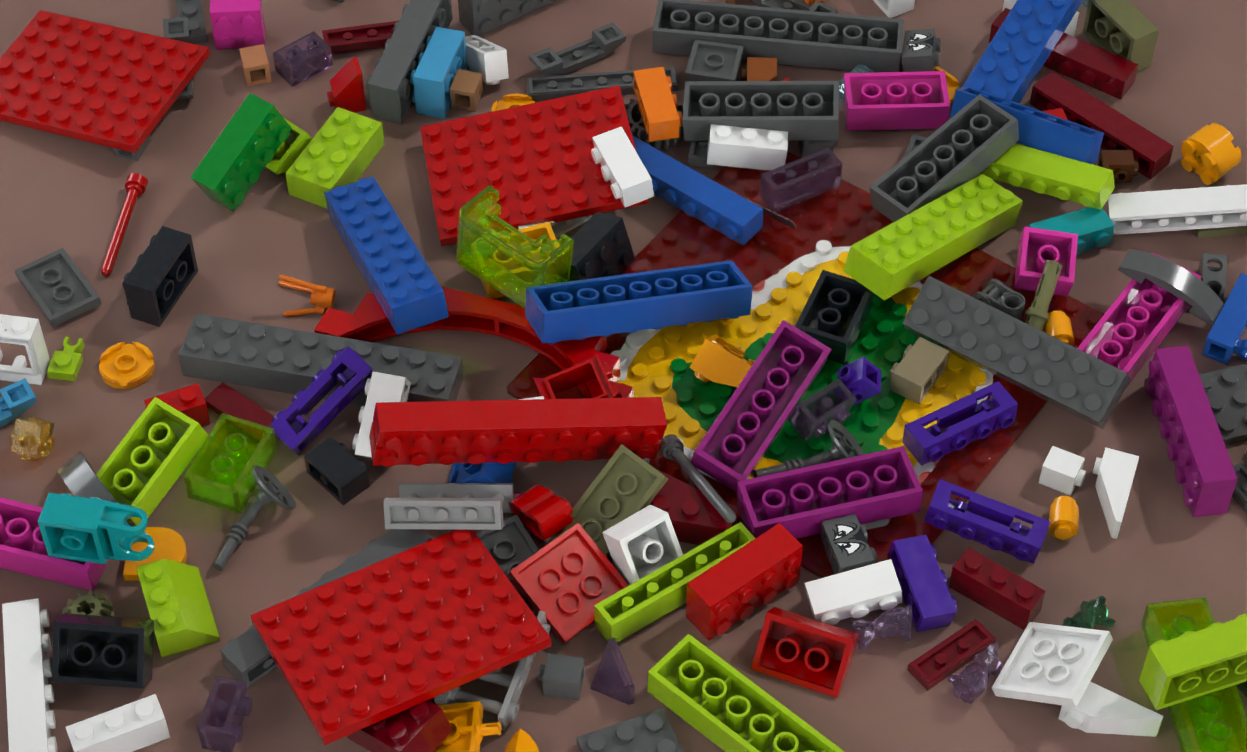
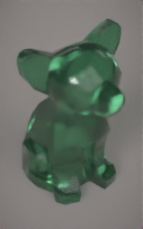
[1061,596,1115,629]

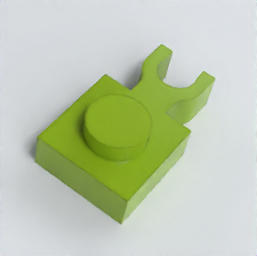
[47,336,85,381]

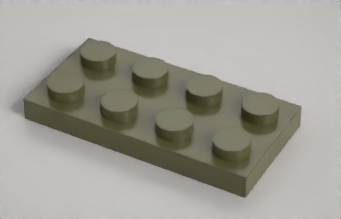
[551,444,668,559]

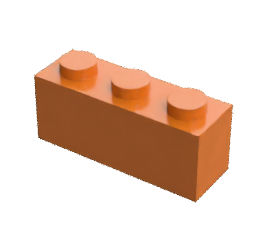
[633,67,683,142]

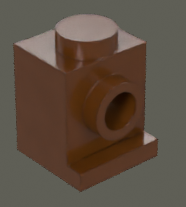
[1098,150,1139,183]

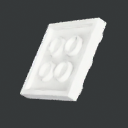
[992,622,1113,707]

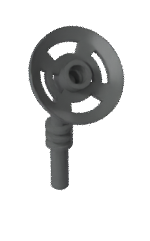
[753,420,864,478]
[212,465,296,571]

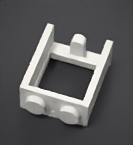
[0,314,50,385]

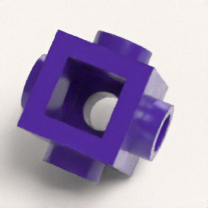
[836,357,881,405]

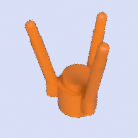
[278,275,335,317]

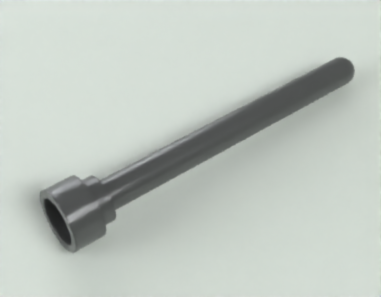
[659,434,736,523]

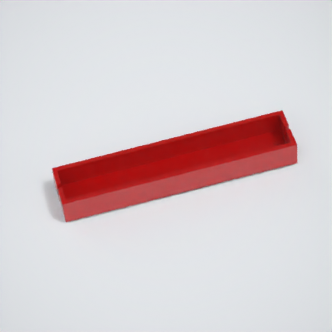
[369,397,667,467]

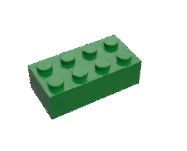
[190,93,292,212]

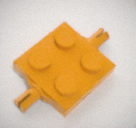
[434,701,502,752]

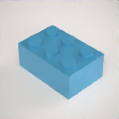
[410,27,467,119]

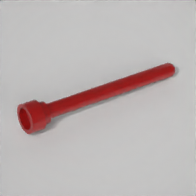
[101,173,148,277]

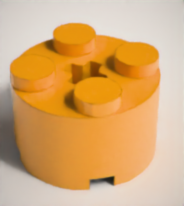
[1181,123,1242,185]

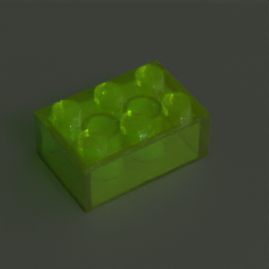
[184,413,278,514]

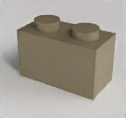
[889,337,949,404]

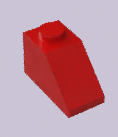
[327,57,366,113]

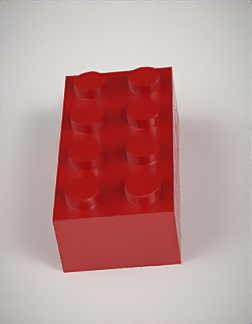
[686,523,803,641]

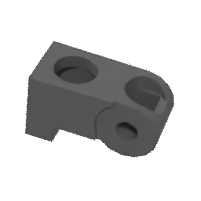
[1198,253,1228,302]

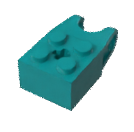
[38,493,155,564]

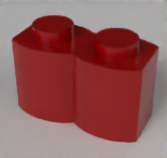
[508,485,574,540]

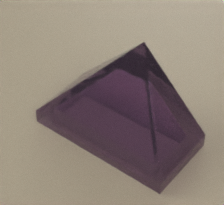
[590,638,635,705]

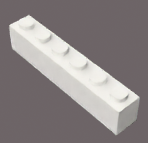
[1108,184,1247,235]
[2,598,58,752]

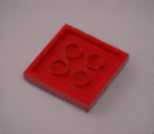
[508,523,629,645]

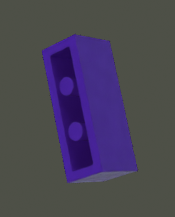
[887,535,957,632]

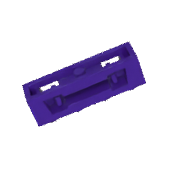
[269,346,375,456]
[902,381,1018,466]
[924,479,1050,564]

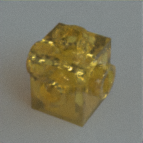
[10,416,55,461]

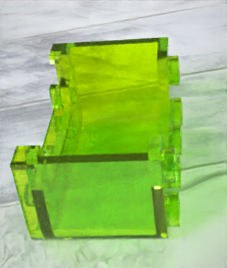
[456,185,574,308]

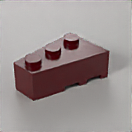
[649,469,736,545]

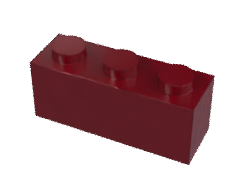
[949,547,1045,630]

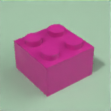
[210,0,266,50]
[1014,226,1078,296]

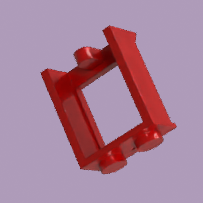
[533,354,622,399]

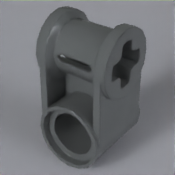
[972,279,1025,322]

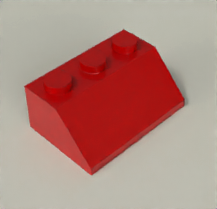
[751,607,860,698]

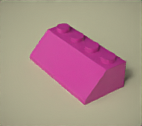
[843,71,950,131]

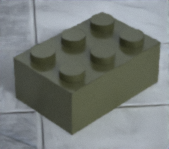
[1083,0,1159,72]

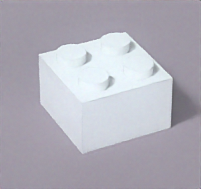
[602,505,683,585]

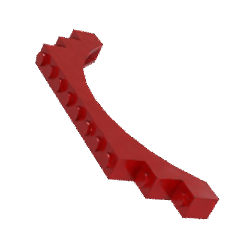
[314,286,634,398]

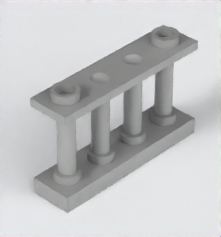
[383,483,514,530]
[434,611,550,731]

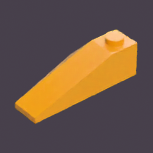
[689,334,806,400]

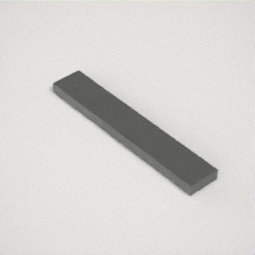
[527,67,678,101]

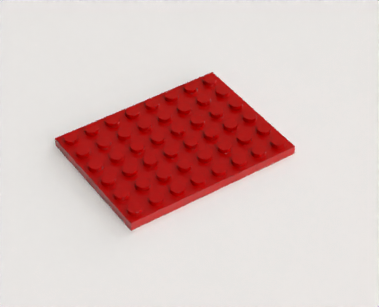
[0,10,210,153]
[420,85,648,247]
[250,530,551,745]

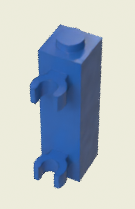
[1202,273,1247,365]

